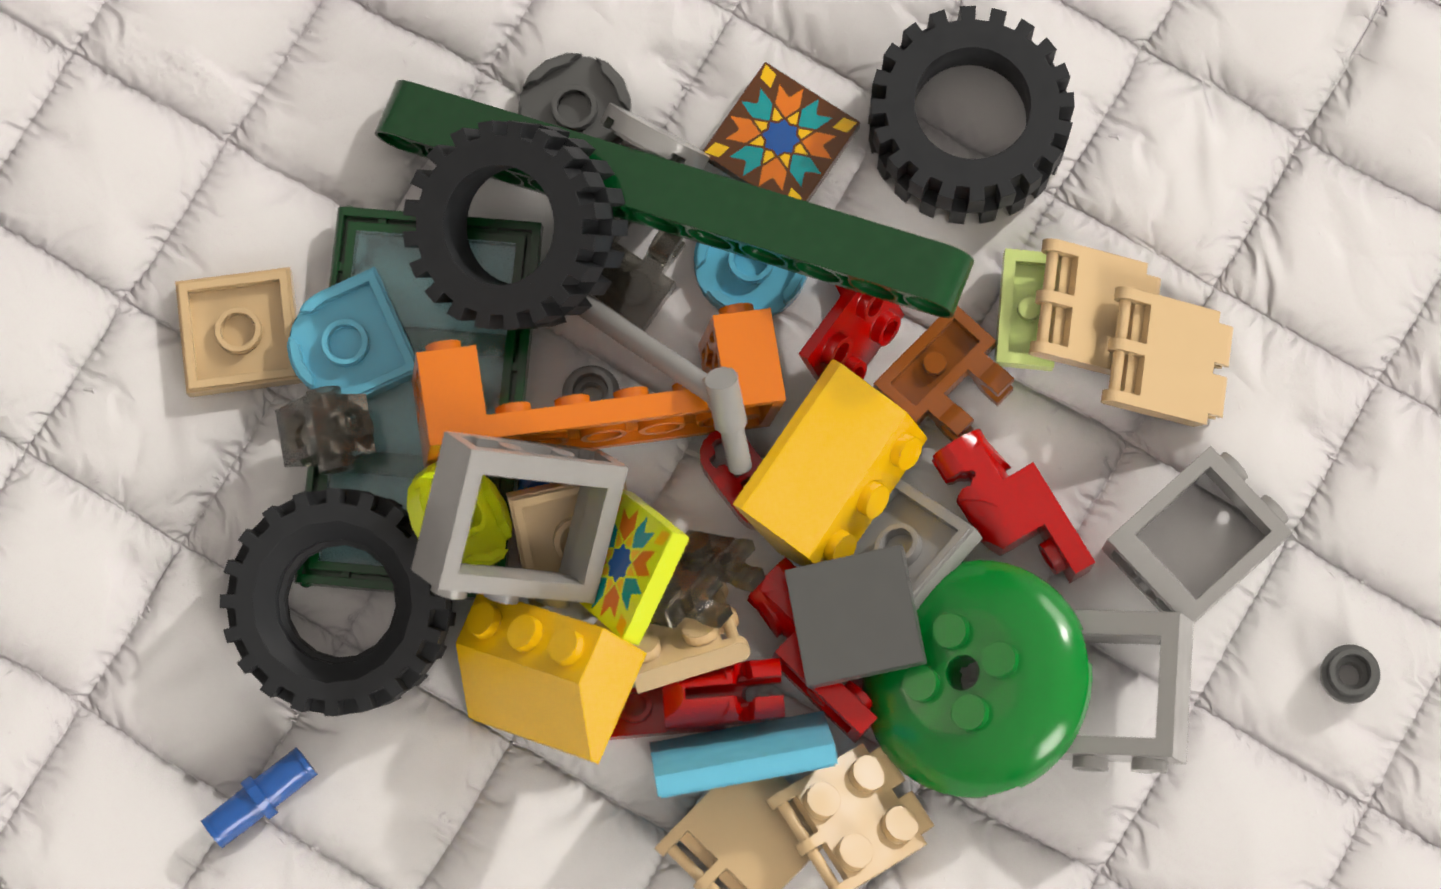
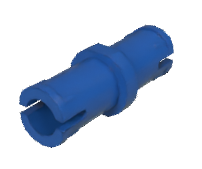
[201,747,318,848]

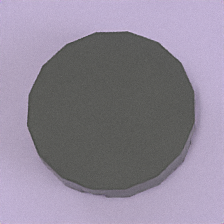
[518,53,632,145]

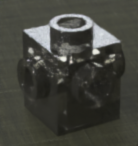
[275,386,376,475]

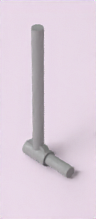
[578,295,752,475]

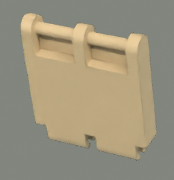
[1029,238,1161,375]
[1101,286,1233,427]
[594,576,751,694]
[766,743,935,889]
[654,776,823,889]

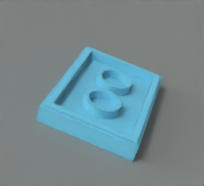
[649,711,838,798]

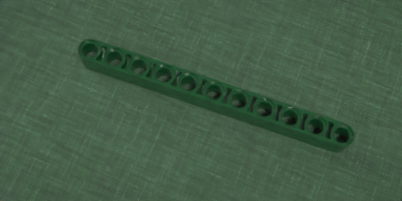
[375,80,974,318]

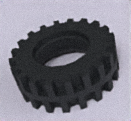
[220,488,456,716]

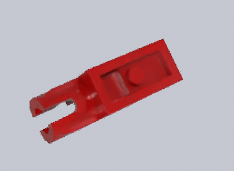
[931,429,1095,583]
[747,557,878,743]
[609,658,785,740]

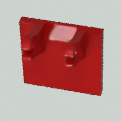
[798,285,904,382]

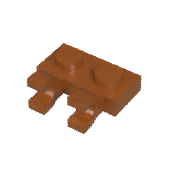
[873,305,1014,442]

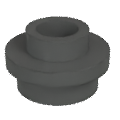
[562,365,620,400]
[1320,644,1380,704]

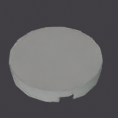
[600,103,711,170]

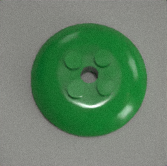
[862,560,1093,798]

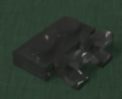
[590,216,686,332]
[649,530,766,629]

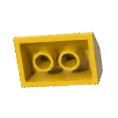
[733,359,928,566]
[455,593,647,764]

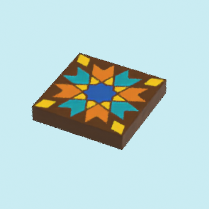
[703,62,860,202]

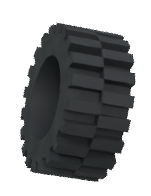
[868,6,1075,224]
[403,120,628,330]

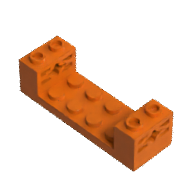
[411,303,786,469]

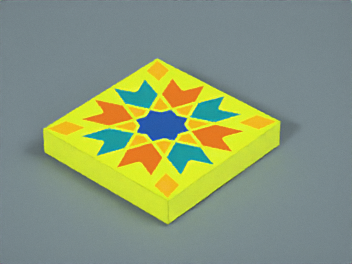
[579,489,689,645]

